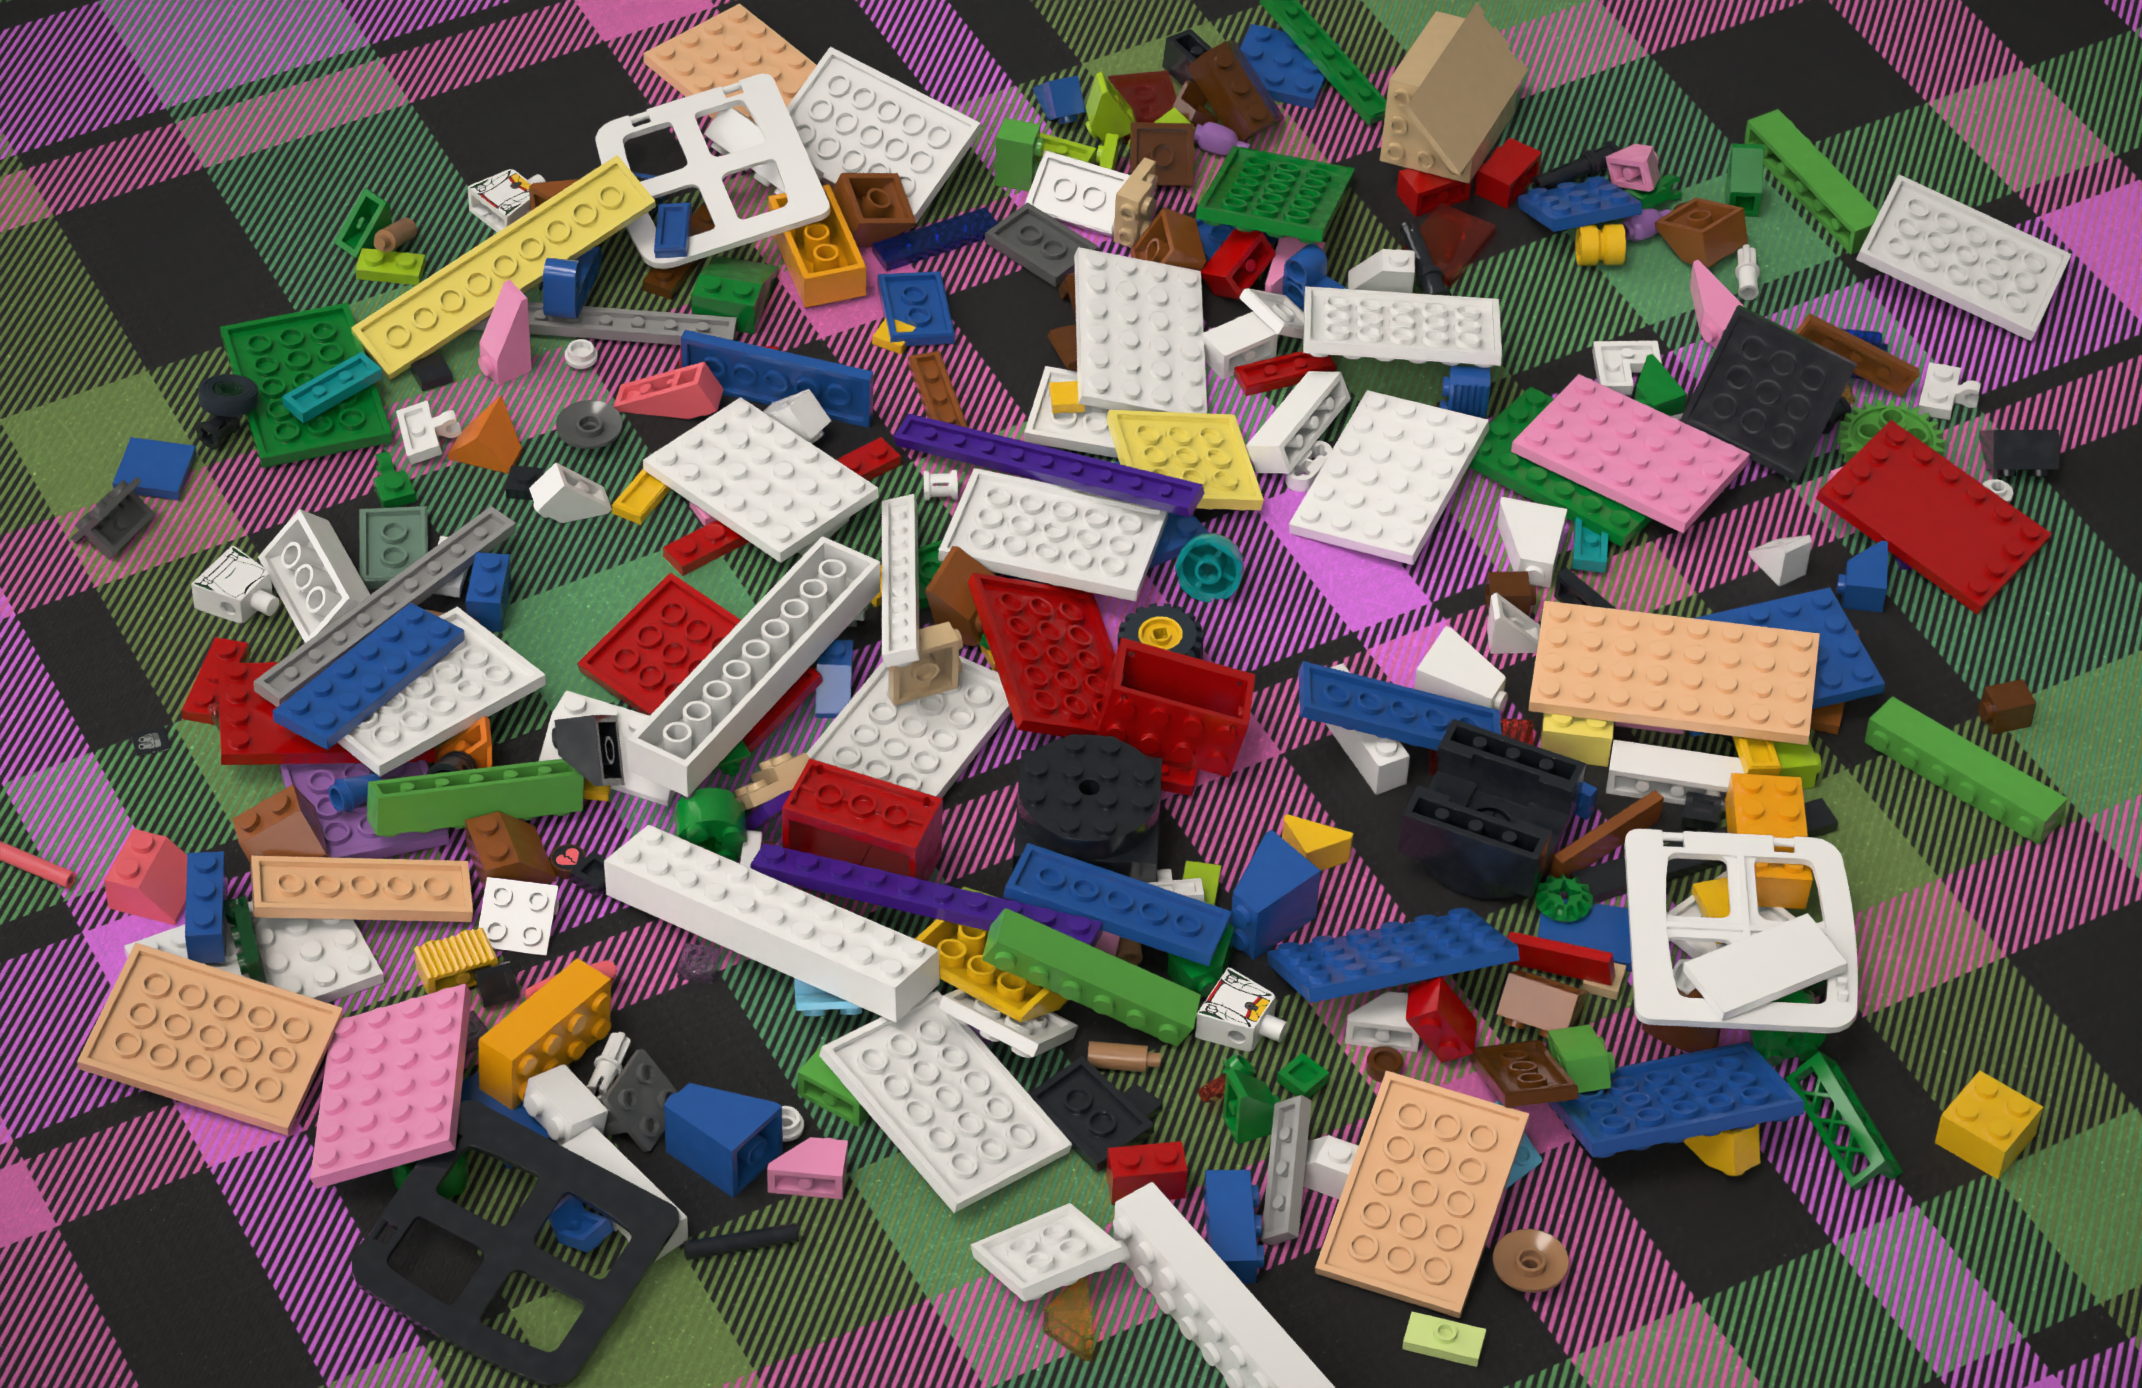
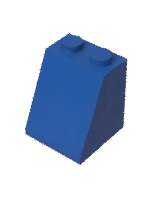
[1230,829,1321,960]
[664,1083,783,1198]

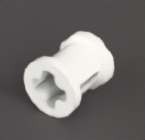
[923,470,958,501]

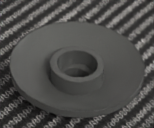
[556,400,623,449]

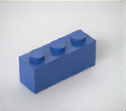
[185,851,228,963]
[1203,1170,1264,1284]

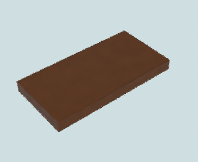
[1470,1040,1578,1108]

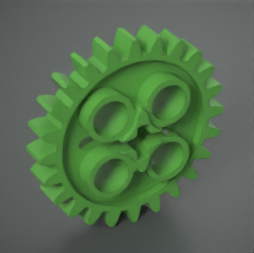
[1837,400,1945,462]

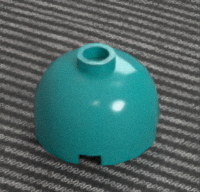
[1175,533,1244,602]

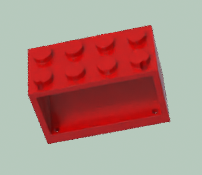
[1096,637,1256,778]
[782,758,943,881]

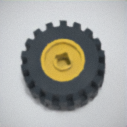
[1118,603,1203,660]

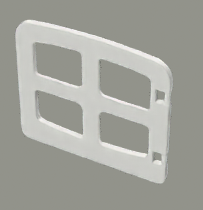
[595,74,831,269]
[1624,829,1858,1033]

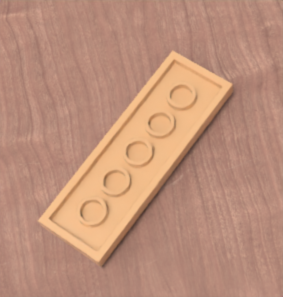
[250,856,473,922]

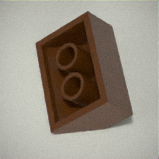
[1187,40,1285,142]

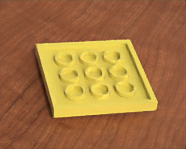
[1106,410,1264,511]

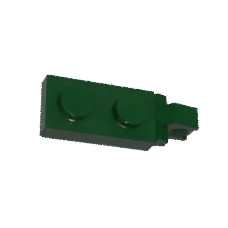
[225,895,267,983]

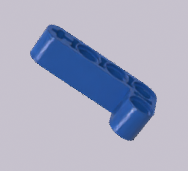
[1282,244,1347,312]
[543,246,602,319]

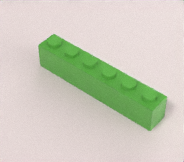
[1744,109,1880,255]
[1864,696,2068,845]
[367,759,584,837]
[982,908,1201,1047]

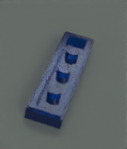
[872,207,998,271]

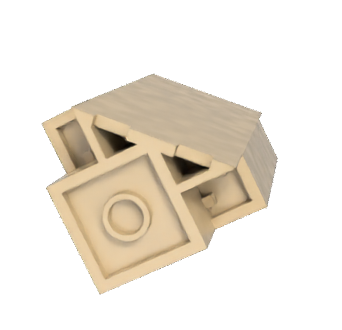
[1380,2,1528,183]

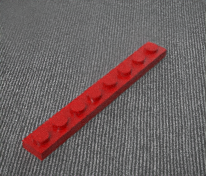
[663,437,901,576]

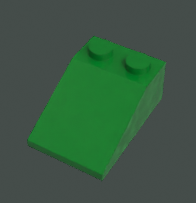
[691,256,779,335]

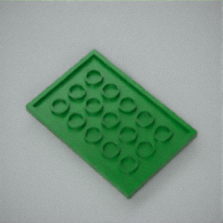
[1196,146,1355,244]
[220,302,393,468]
[1468,387,1653,547]

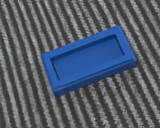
[654,202,692,258]

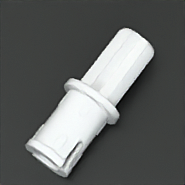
[1735,244,1760,300]
[586,1032,630,1101]

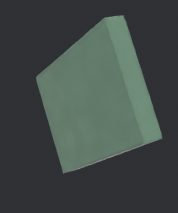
[359,506,428,589]

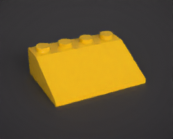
[915,919,1068,1023]

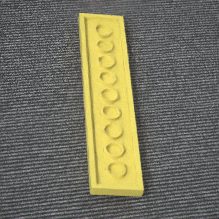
[351,155,656,381]

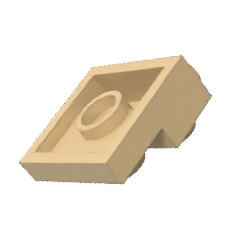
[1113,157,1158,248]
[888,621,963,706]
[734,752,810,810]

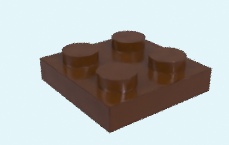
[1130,122,1194,188]

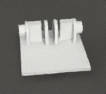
[478,877,559,956]

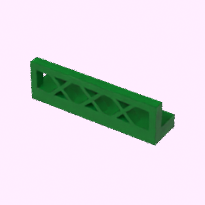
[1786,1051,1903,1191]

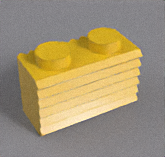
[414,927,498,994]

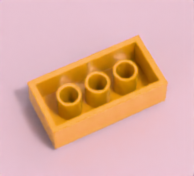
[768,184,866,308]
[1725,773,1813,909]
[479,958,612,1111]

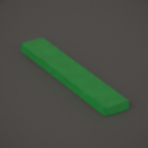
[1259,0,1387,126]

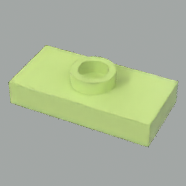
[1402,1312,1486,1367]

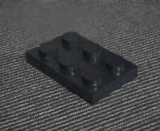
[1028,1056,1154,1173]

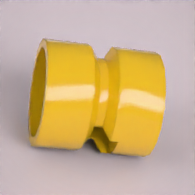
[1575,224,1626,266]

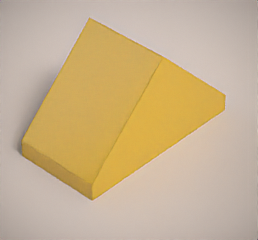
[1282,814,1353,871]

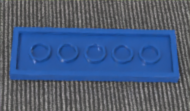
[681,330,873,428]
[273,603,465,750]
[1298,661,1501,751]
[1003,843,1232,966]

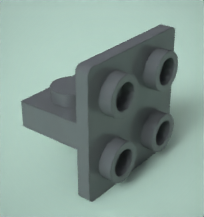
[71,477,155,559]
[603,1049,678,1152]

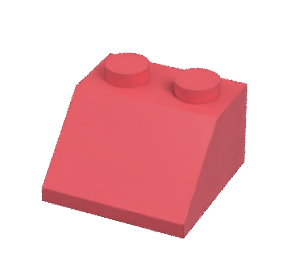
[104,829,187,925]

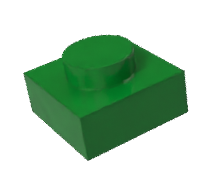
[1277,1052,1329,1098]

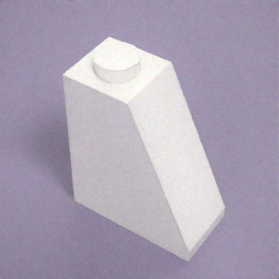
[1497,497,1567,588]
[1414,626,1508,712]

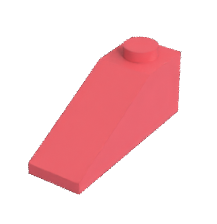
[614,362,724,419]

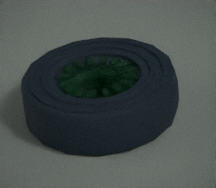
[199,374,258,417]

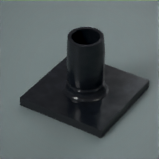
[1680,305,1857,482]

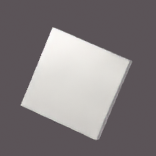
[1239,288,1304,339]

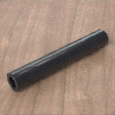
[683,1223,799,1260]

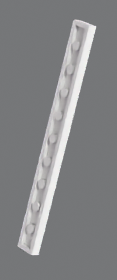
[882,494,920,668]

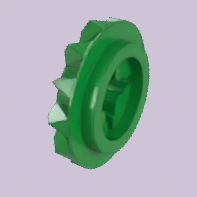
[1535,873,1593,922]

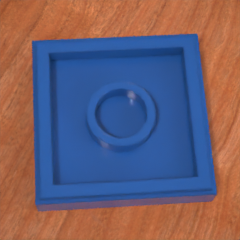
[112,437,197,500]

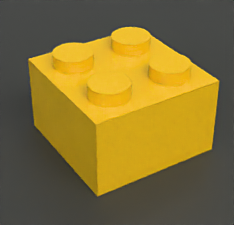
[1935,1070,2043,1179]

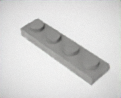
[1261,1095,1312,1246]

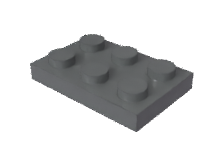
[985,202,1099,287]

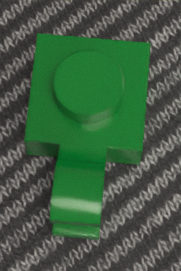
[1624,174,1682,209]
[373,451,416,508]

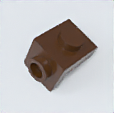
[1172,80,1219,129]

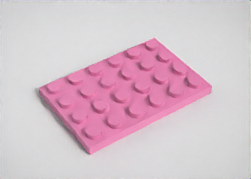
[1511,374,1750,533]
[310,984,472,1189]

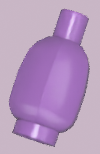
[1194,122,1250,156]
[1620,208,1671,243]

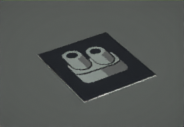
[130,726,171,756]

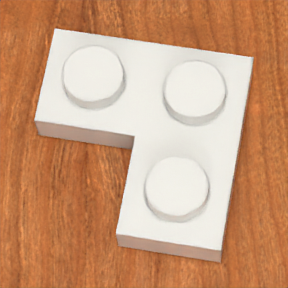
[1592,341,1662,395]

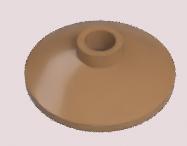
[1493,1229,1569,1293]

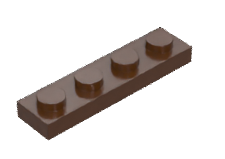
[643,204,715,300]

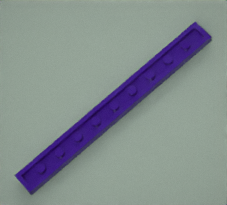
[894,413,1205,517]
[750,843,1103,947]

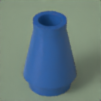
[328,772,382,812]

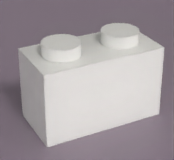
[1202,311,1278,380]
[523,1064,608,1146]

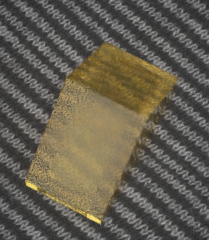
[1043,1276,1093,1361]

